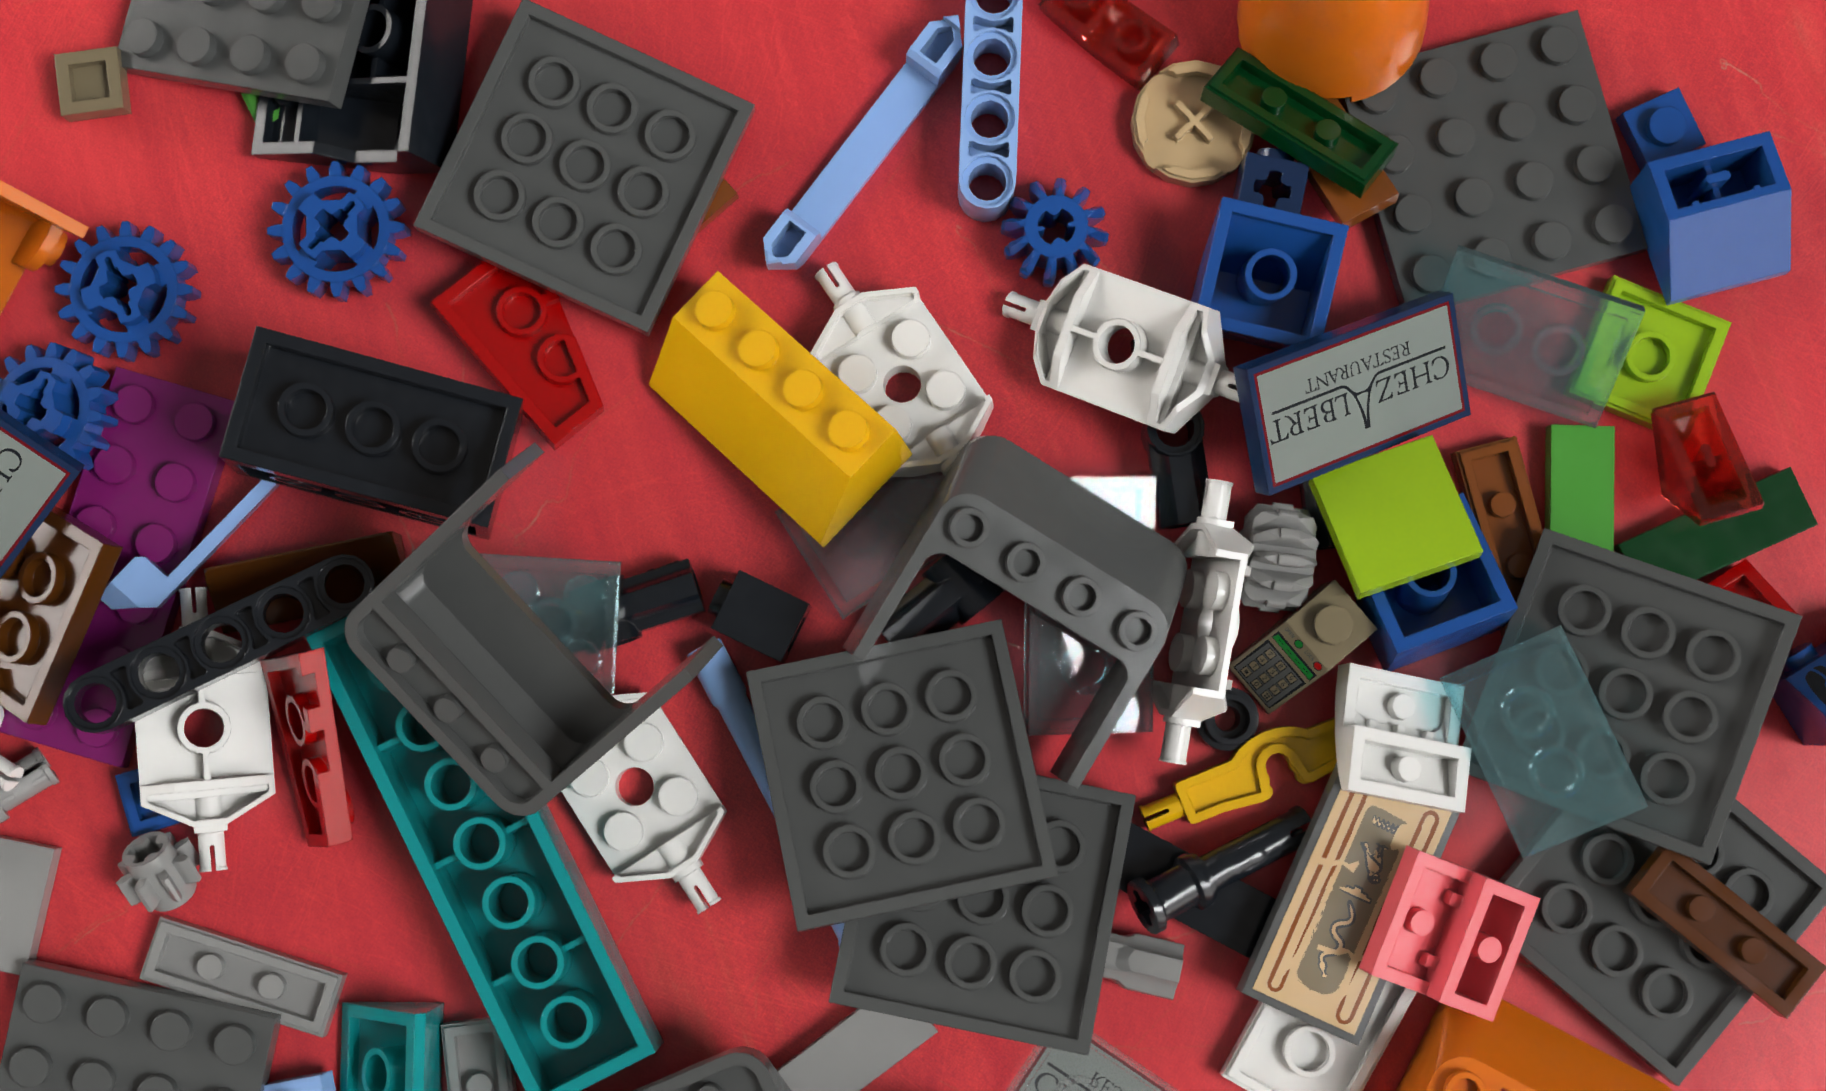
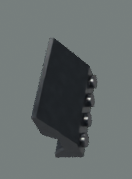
[251,0,473,174]

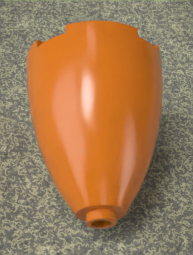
[1237,0,1430,103]

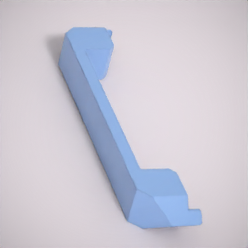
[763,15,962,270]
[101,480,280,610]

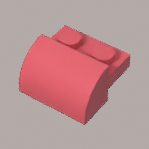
[1359,845,1541,1022]

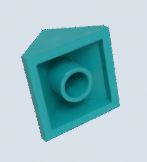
[340,1002,444,1091]

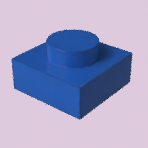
[1615,87,1706,171]

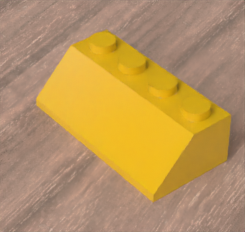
[649,271,913,548]

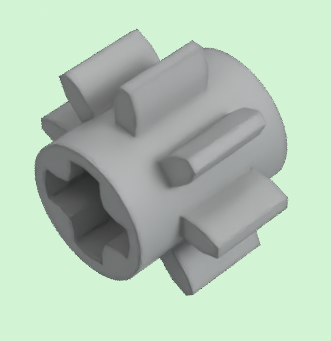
[116,831,202,912]

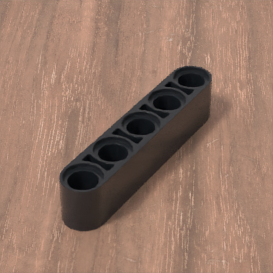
[63,554,375,734]

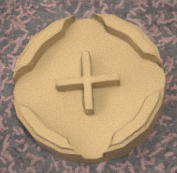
[1130,60,1255,188]

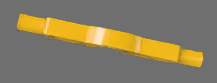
[1138,717,1337,832]

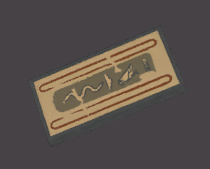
[1236,762,1460,1046]

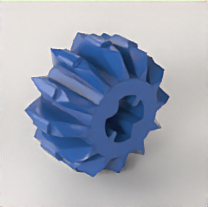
[1001,178,1109,288]

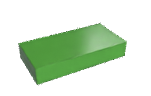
[1545,424,1615,552]

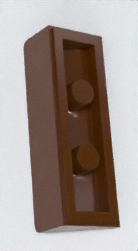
[203,531,406,634]

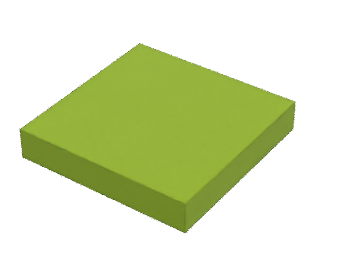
[1563,275,1732,441]
[1309,435,1483,600]

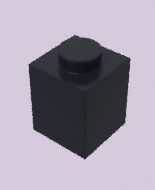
[708,570,812,664]

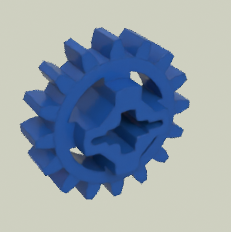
[267,161,411,302]
[55,221,201,362]
[0,342,119,470]

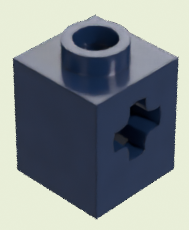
[1232,148,1309,214]

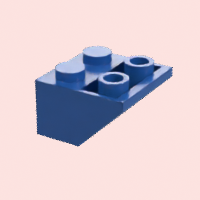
[1630,131,1792,306]

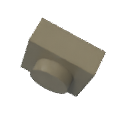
[54,46,132,122]

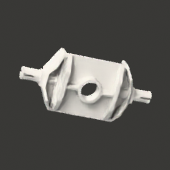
[810,262,994,477]
[1002,263,1239,434]
[1147,479,1254,765]
[135,587,276,872]
[561,692,727,914]

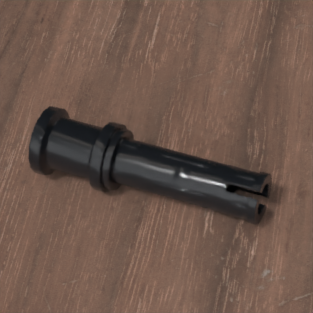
[1127,805,1311,935]

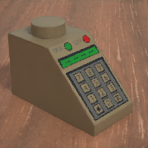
[1229,580,1377,714]

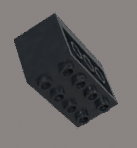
[219,326,523,540]

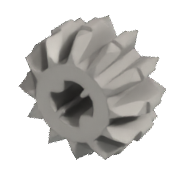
[1239,502,1319,613]

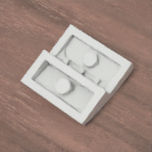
[1335,663,1472,813]

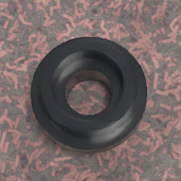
[1195,687,1259,751]

